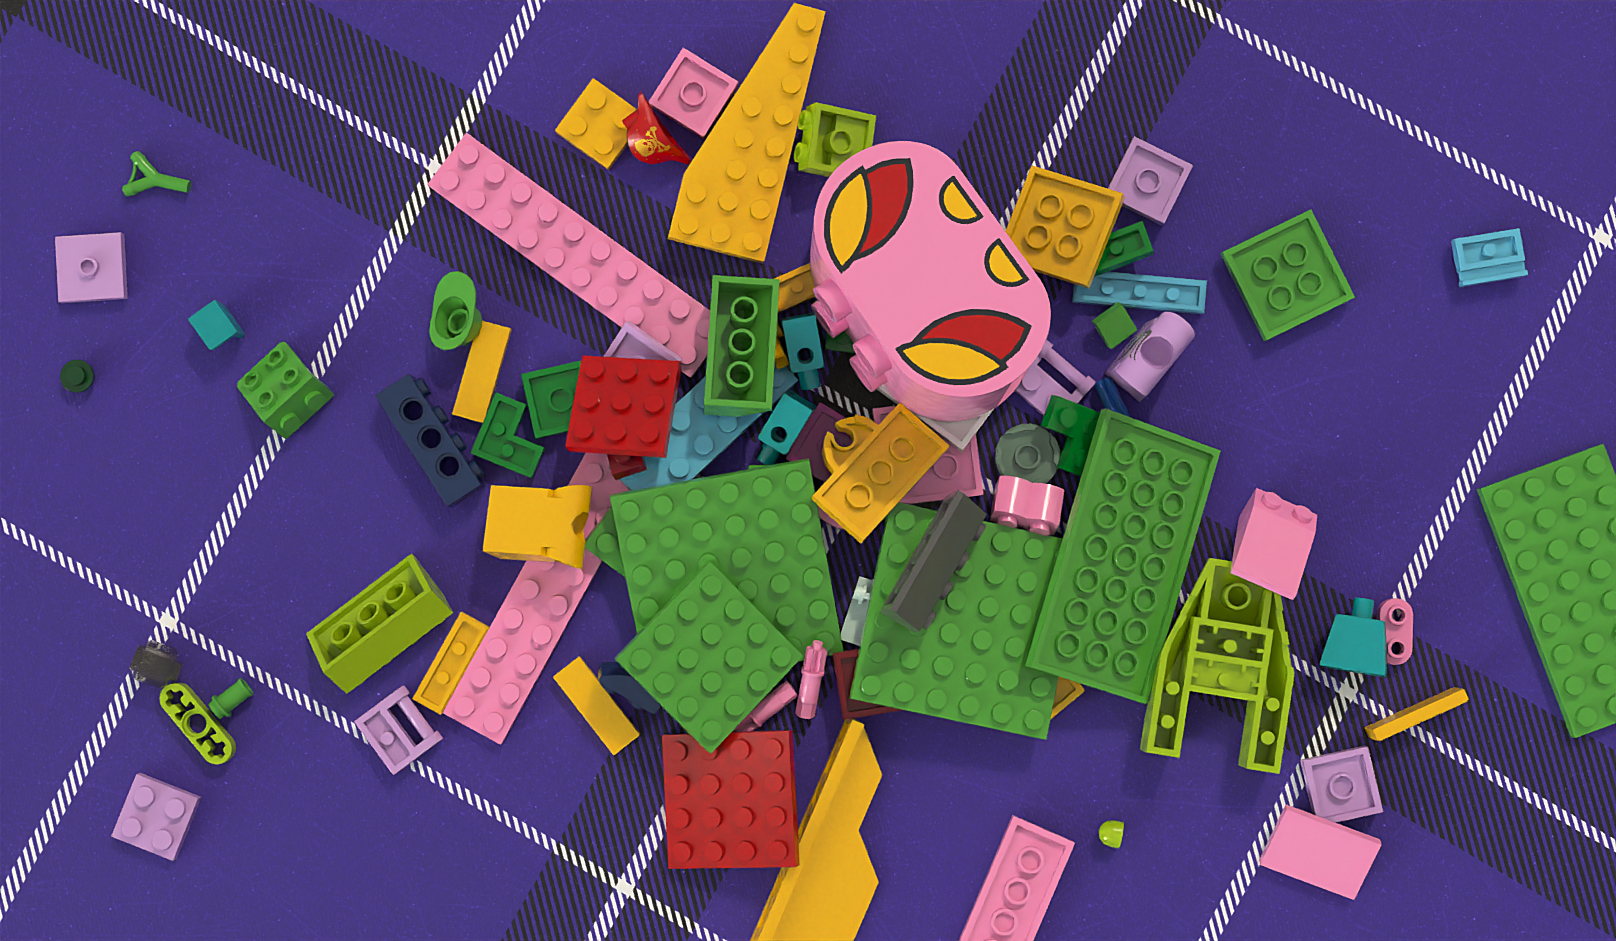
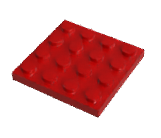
[662,730,800,869]

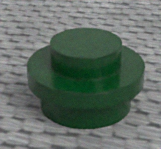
[60,360,95,393]

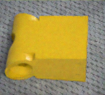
[483,485,592,570]

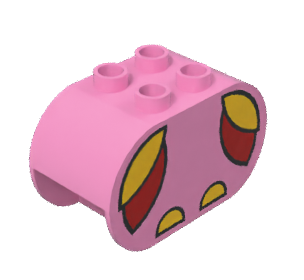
[810,141,1051,422]

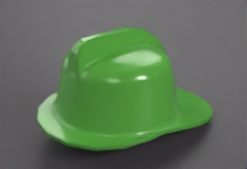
[429,271,482,350]

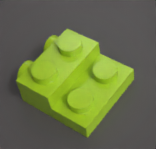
[794,102,876,177]

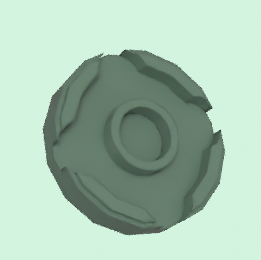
[994,424,1060,484]

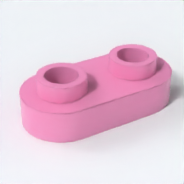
[1376,598,1413,665]

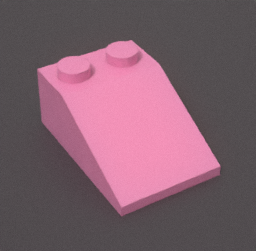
[1230,488,1317,600]

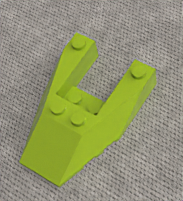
[1140,558,1294,774]

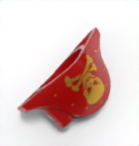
[622,91,692,164]

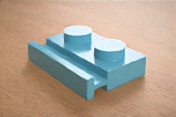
[1451,228,1528,287]

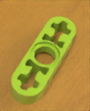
[159,683,236,764]

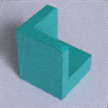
[188,300,245,350]

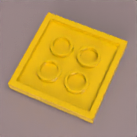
[1005,165,1125,289]

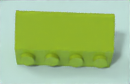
[306,553,453,694]

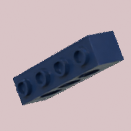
[375,374,485,508]

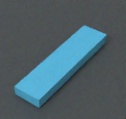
[1072,272,1207,315]

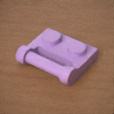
[1015,339,1096,416]
[354,685,443,775]

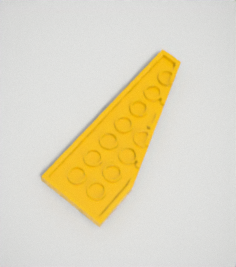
[668,3,826,264]

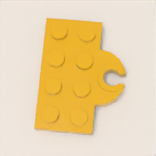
[811,403,950,543]

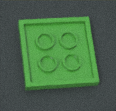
[1221,209,1355,342]

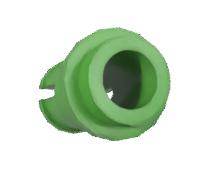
[208,678,253,719]

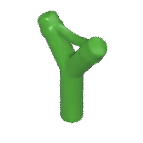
[122,151,192,197]

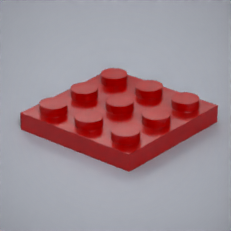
[565,355,682,458]

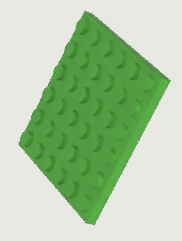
[610,458,843,661]
[849,502,1063,740]

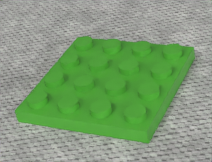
[614,562,803,754]

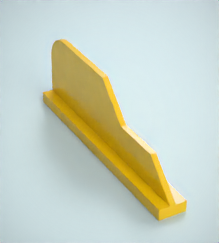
[750,718,882,941]

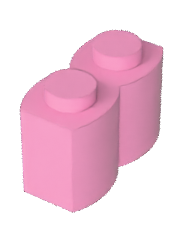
[990,476,1064,536]

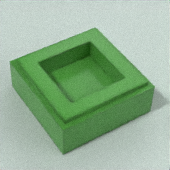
[1092,302,1137,349]

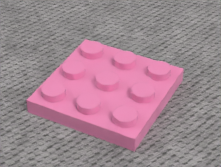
[872,406,984,504]

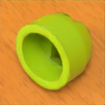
[1099,820,1124,849]

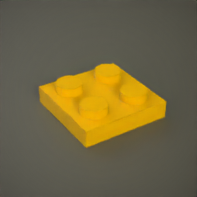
[555,78,637,171]

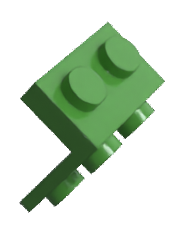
[237,342,334,439]

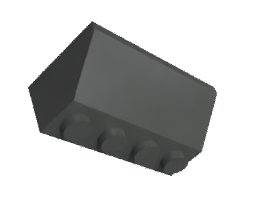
[880,490,987,632]

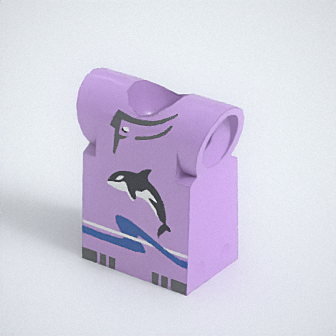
[1104,312,1195,402]

